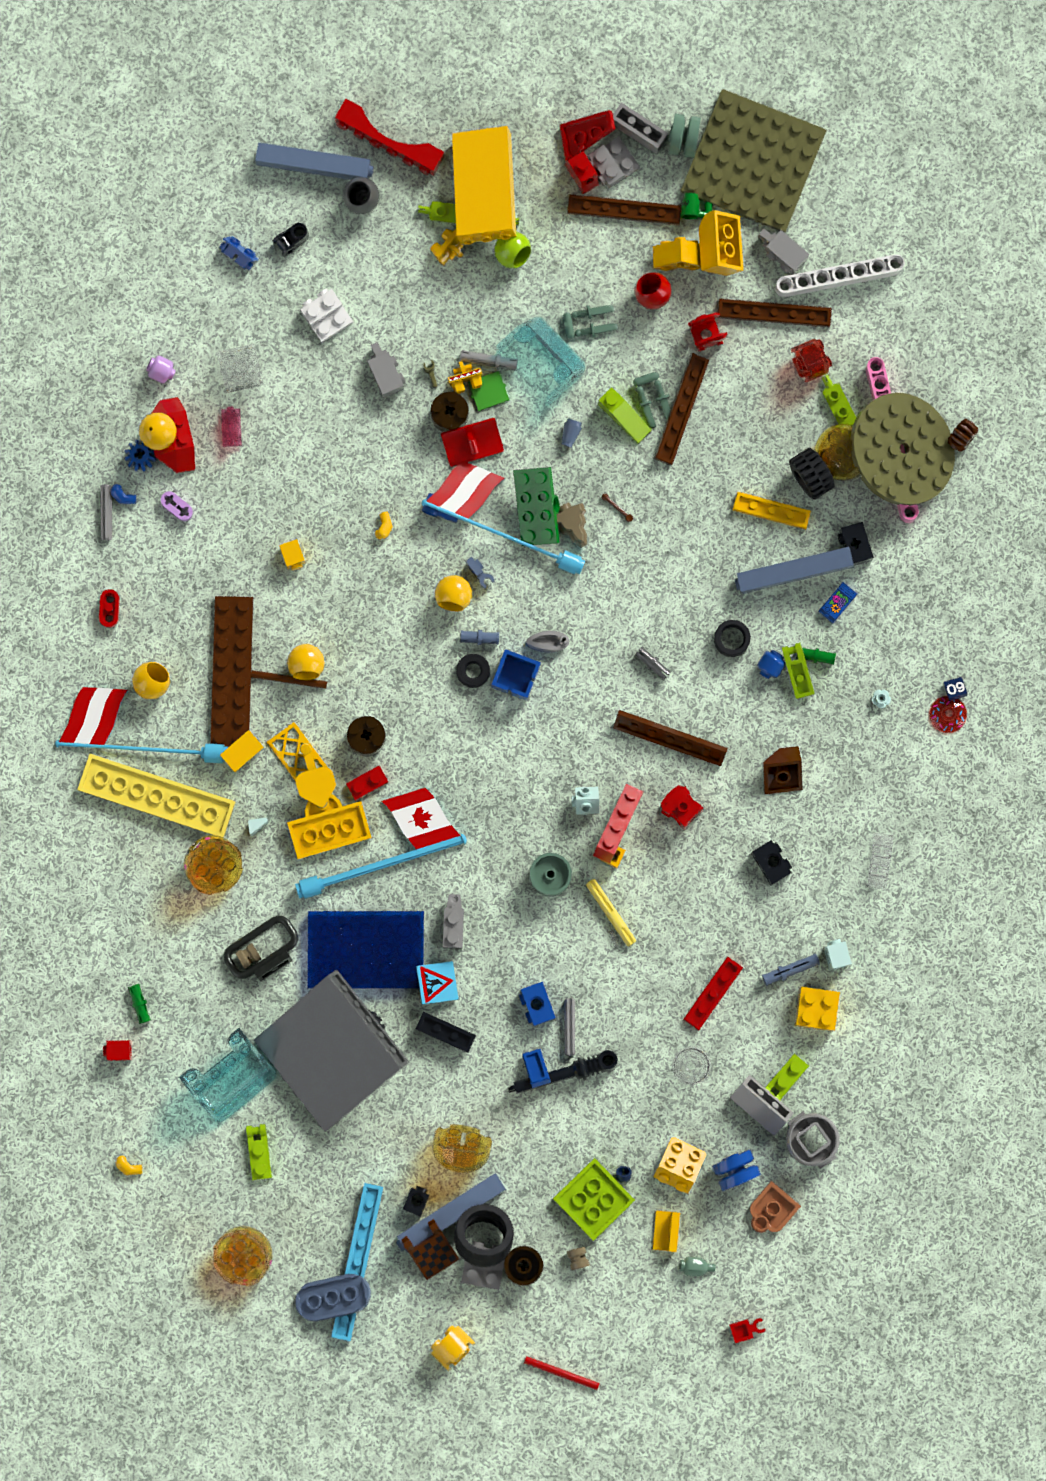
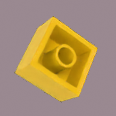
[795,987,840,1031]

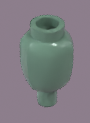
[679,1256,716,1276]

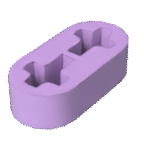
[161,491,193,522]

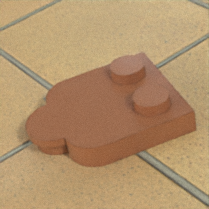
[750,1180,801,1233]

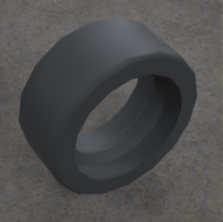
[714,620,751,657]

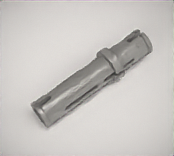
[460,350,518,371]

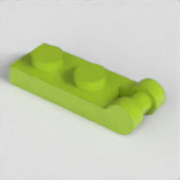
[782,642,815,699]
[765,1053,809,1100]
[246,1124,272,1180]

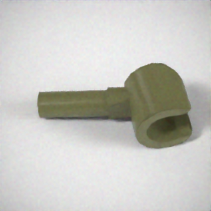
[423,360,438,388]

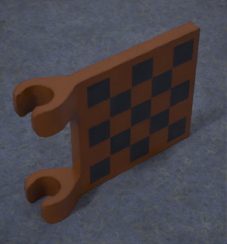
[401,1219,459,1280]

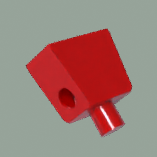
[564,152,599,194]

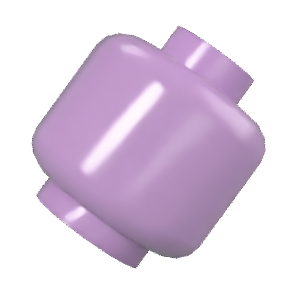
[146,355,176,383]

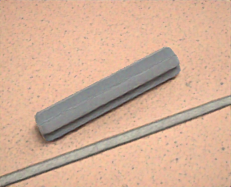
[100,484,112,541]
[564,998,575,1056]

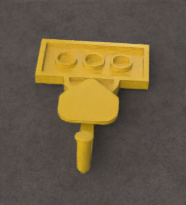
[287,743,372,859]

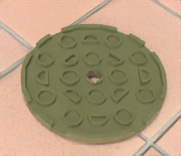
[850,393,955,506]

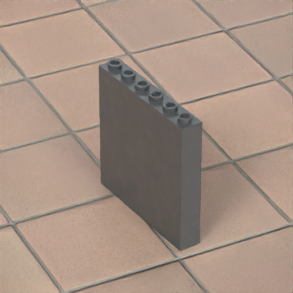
[254,970,410,1132]

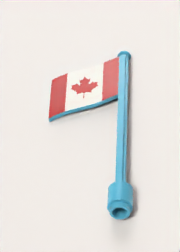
[295,788,467,899]

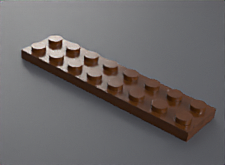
[210,596,254,747]

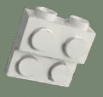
[300,289,353,343]

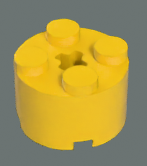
[430,1325,475,1371]

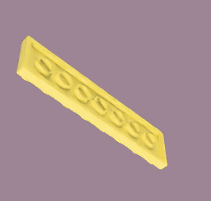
[77,754,236,838]

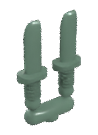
[563,305,618,339]
[633,372,671,428]

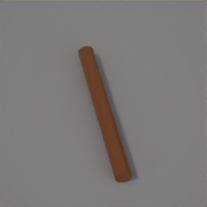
[251,670,328,689]

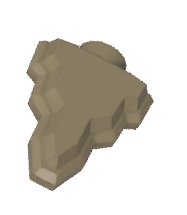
[557,503,587,548]

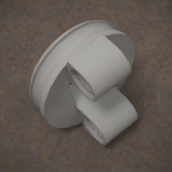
[786,1111,840,1169]

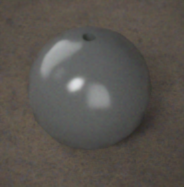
[343,177,380,214]

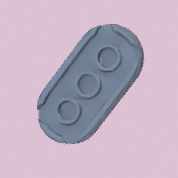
[295,1274,371,1322]

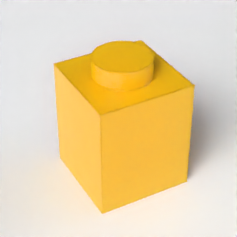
[279,539,305,571]

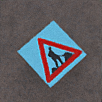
[416,961,459,1004]

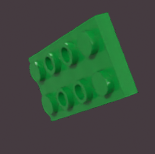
[513,467,560,546]

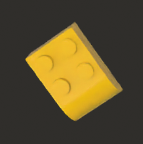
[699,210,744,276]

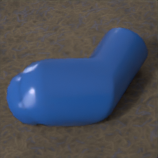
[110,484,137,504]

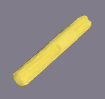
[586,879,636,946]

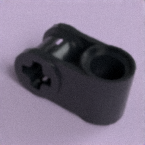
[272,223,309,257]

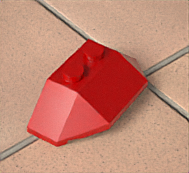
[151,397,195,474]

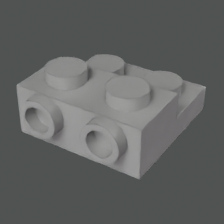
[588,137,640,189]
[461,1241,505,1290]

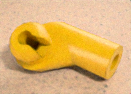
[375,511,393,540]
[115,1156,143,1175]

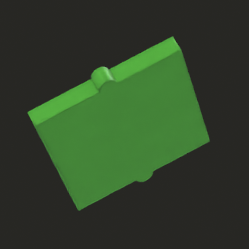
[468,371,509,411]

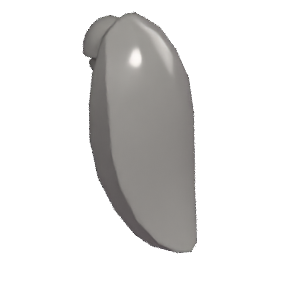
[526,631,569,653]

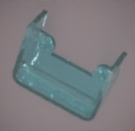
[496,317,586,406]

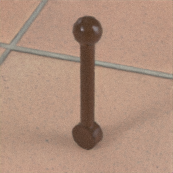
[601,493,633,522]

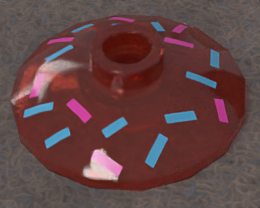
[929,696,967,733]

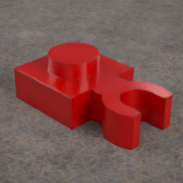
[729,1318,766,1344]

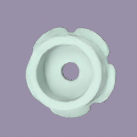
[872,690,891,708]

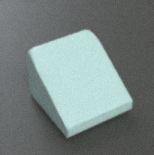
[248,818,269,836]

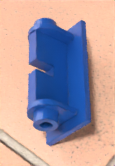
[219,236,259,270]

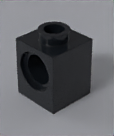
[403,1186,430,1217]

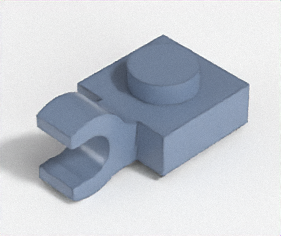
[466,557,495,589]

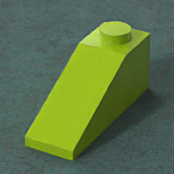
[598,387,652,444]

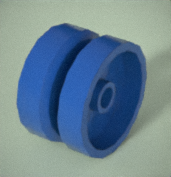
[711,1150,761,1191]

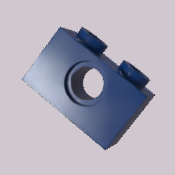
[519,981,556,1026]

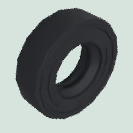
[456,654,490,688]

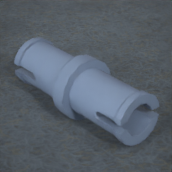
[460,630,499,645]

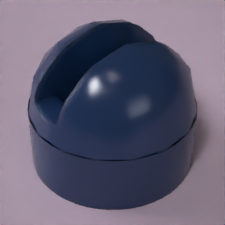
[616,1166,632,1183]

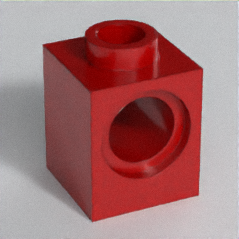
[103,1040,132,1061]

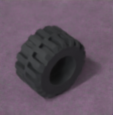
[789,447,835,500]

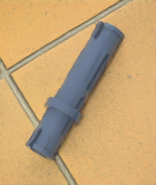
[762,953,820,986]

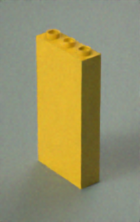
[452,126,516,245]

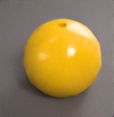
[139,413,177,450]
[435,575,472,612]
[287,644,325,680]
[132,662,170,700]

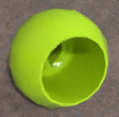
[494,231,531,269]

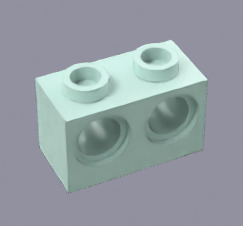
[824,939,852,971]

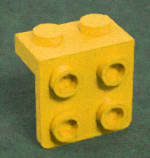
[653,1137,706,1194]

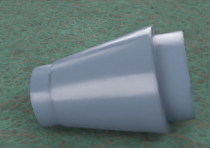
[561,418,582,448]

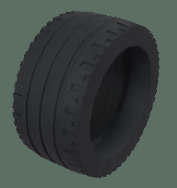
[454,1204,514,1267]

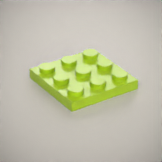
[553,1158,635,1241]

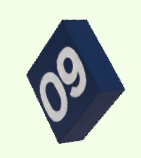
[943,677,968,701]

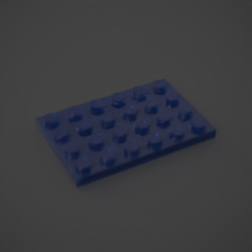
[307,911,424,989]

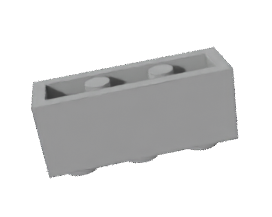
[613,102,668,154]
[730,1075,794,1136]

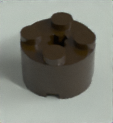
[431,391,469,432]
[347,716,386,757]
[504,1246,543,1286]

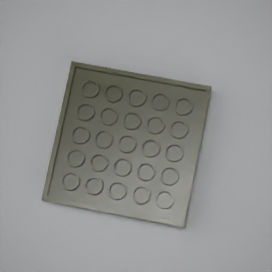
[680,89,827,233]

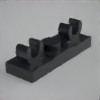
[416,1011,476,1053]

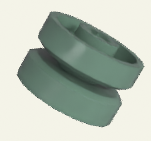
[668,113,701,159]
[530,853,572,897]

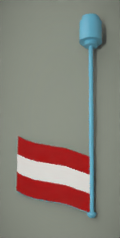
[422,461,585,575]
[55,687,228,764]

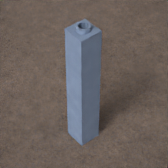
[255,142,374,180]
[735,547,854,594]
[396,1173,506,1253]

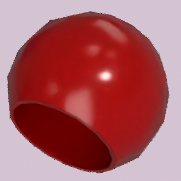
[634,272,672,310]

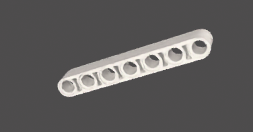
[775,255,904,297]

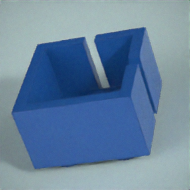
[491,649,541,701]

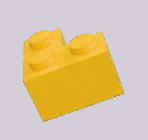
[653,237,701,271]

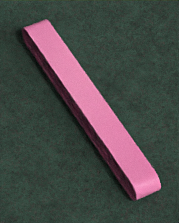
[866,357,919,523]

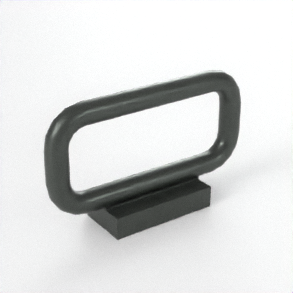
[224,916,298,982]

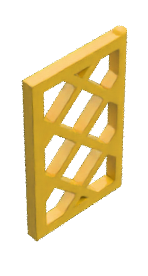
[267,722,327,782]

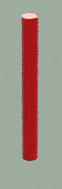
[524,1356,600,1390]

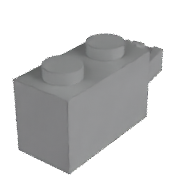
[758,229,810,275]
[367,342,406,398]
[443,894,464,949]

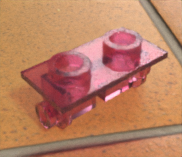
[221,407,242,447]

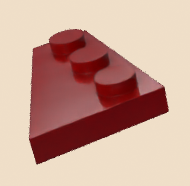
[559,110,615,161]

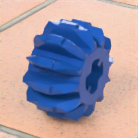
[124,439,156,472]

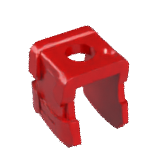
[688,312,728,352]
[661,785,704,830]

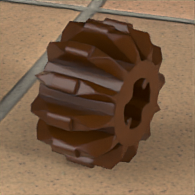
[948,419,978,452]

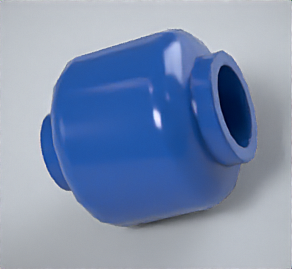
[757,650,786,679]

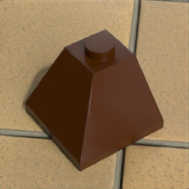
[763,746,803,794]

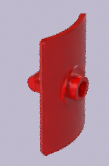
[441,418,504,467]

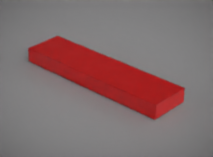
[683,956,743,1031]

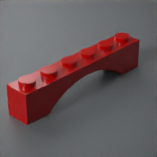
[335,98,445,176]

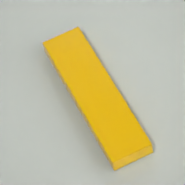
[732,491,811,530]

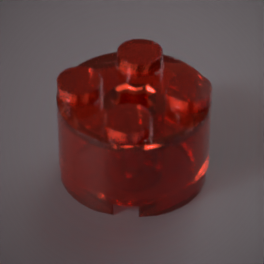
[791,339,832,383]

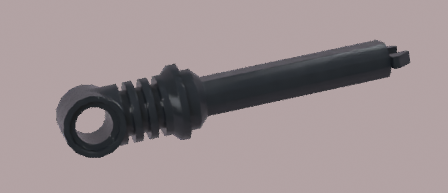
[508,1050,618,1094]

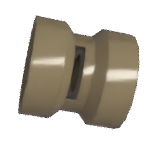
[235,943,261,969]
[566,1246,590,1270]

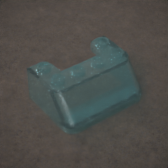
[179,1028,276,1122]

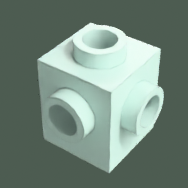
[572,787,599,815]

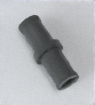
[635,646,671,680]

